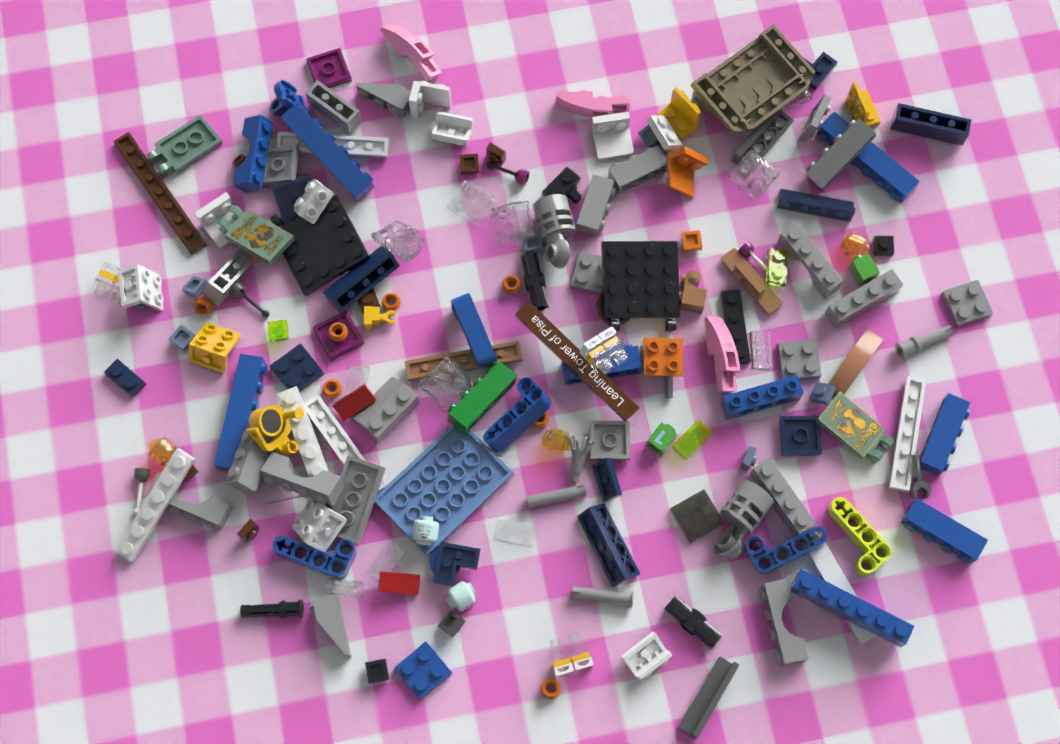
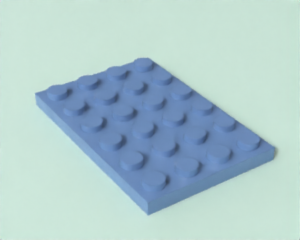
[375,425,514,557]

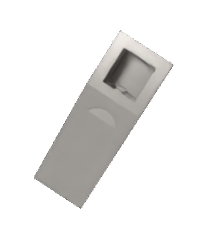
[356,83,411,118]

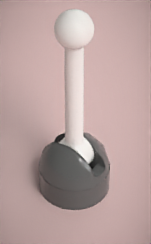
[133,468,151,516]

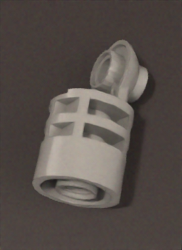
[533,194,576,269]
[714,480,774,558]

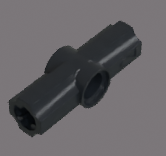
[521,252,549,311]
[664,595,723,649]

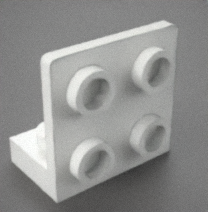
[409,81,451,119]
[591,112,634,160]
[195,192,235,249]
[118,264,163,311]
[292,498,347,552]

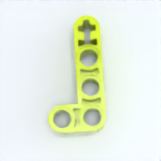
[828,497,891,577]

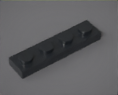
[720,289,751,364]

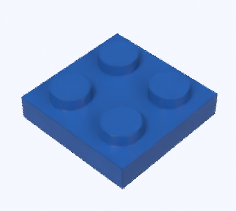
[394,641,452,700]

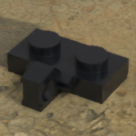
[542,167,581,204]

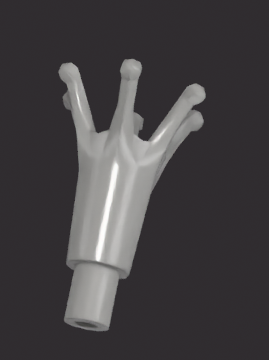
[567,435,596,482]

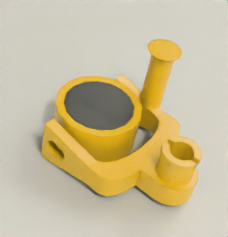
[246,404,304,456]

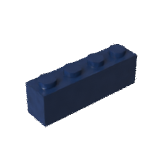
[890,103,972,146]
[322,246,400,313]

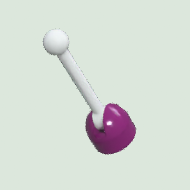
[738,241,776,279]

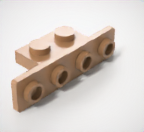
[721,248,783,315]

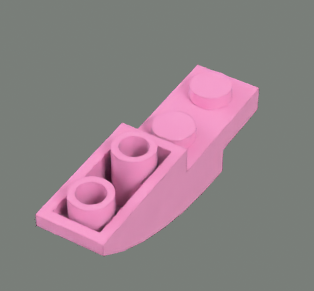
[380,24,442,81]
[556,90,630,118]
[704,317,741,393]

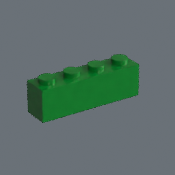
[447,361,518,435]

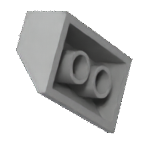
[351,377,420,444]

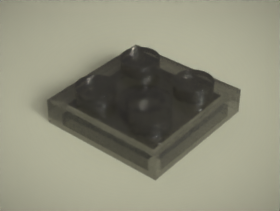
[670,489,725,544]

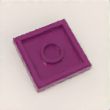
[306,48,352,88]
[312,310,365,361]

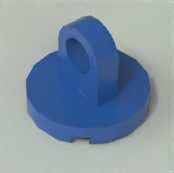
[270,80,305,116]

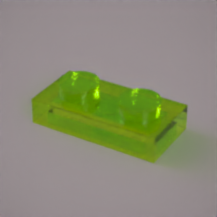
[766,247,788,287]
[672,419,714,461]

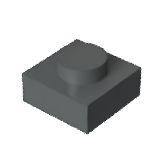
[438,611,466,637]

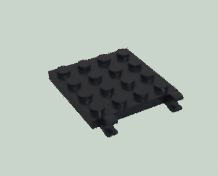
[601,241,680,332]

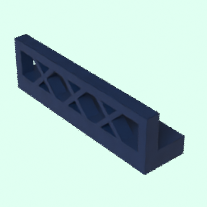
[777,189,856,222]
[577,503,640,587]

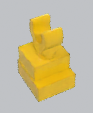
[364,306,395,330]

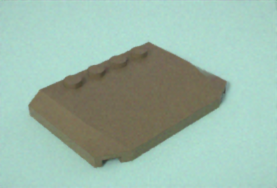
[691,24,815,135]

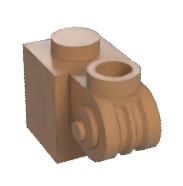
[679,270,707,313]

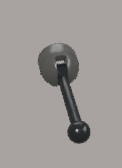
[229,282,270,318]

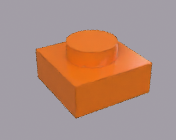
[680,230,703,252]

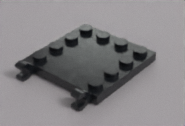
[270,185,371,296]

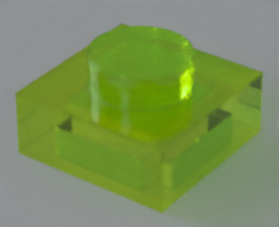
[268,320,289,342]

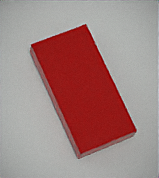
[333,383,376,421]
[377,571,421,595]

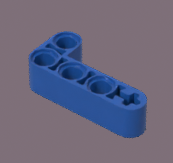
[451,293,497,368]
[483,377,551,453]
[745,526,828,575]
[273,536,357,580]

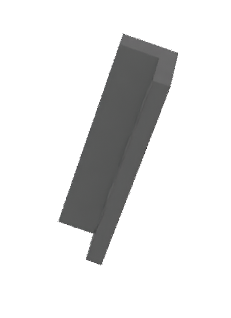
[732,109,794,174]
[678,656,739,739]

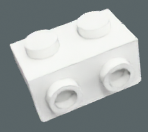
[431,112,473,146]
[646,115,683,153]
[294,178,334,224]
[621,632,672,680]

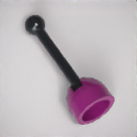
[486,161,530,185]

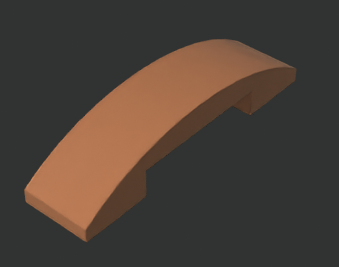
[828,329,883,396]

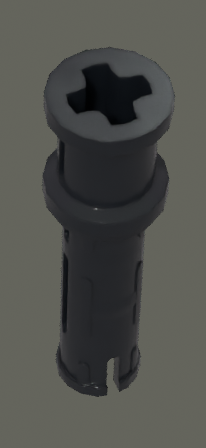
[240,599,304,619]

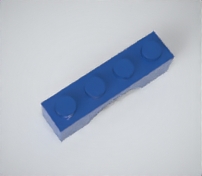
[232,114,273,193]

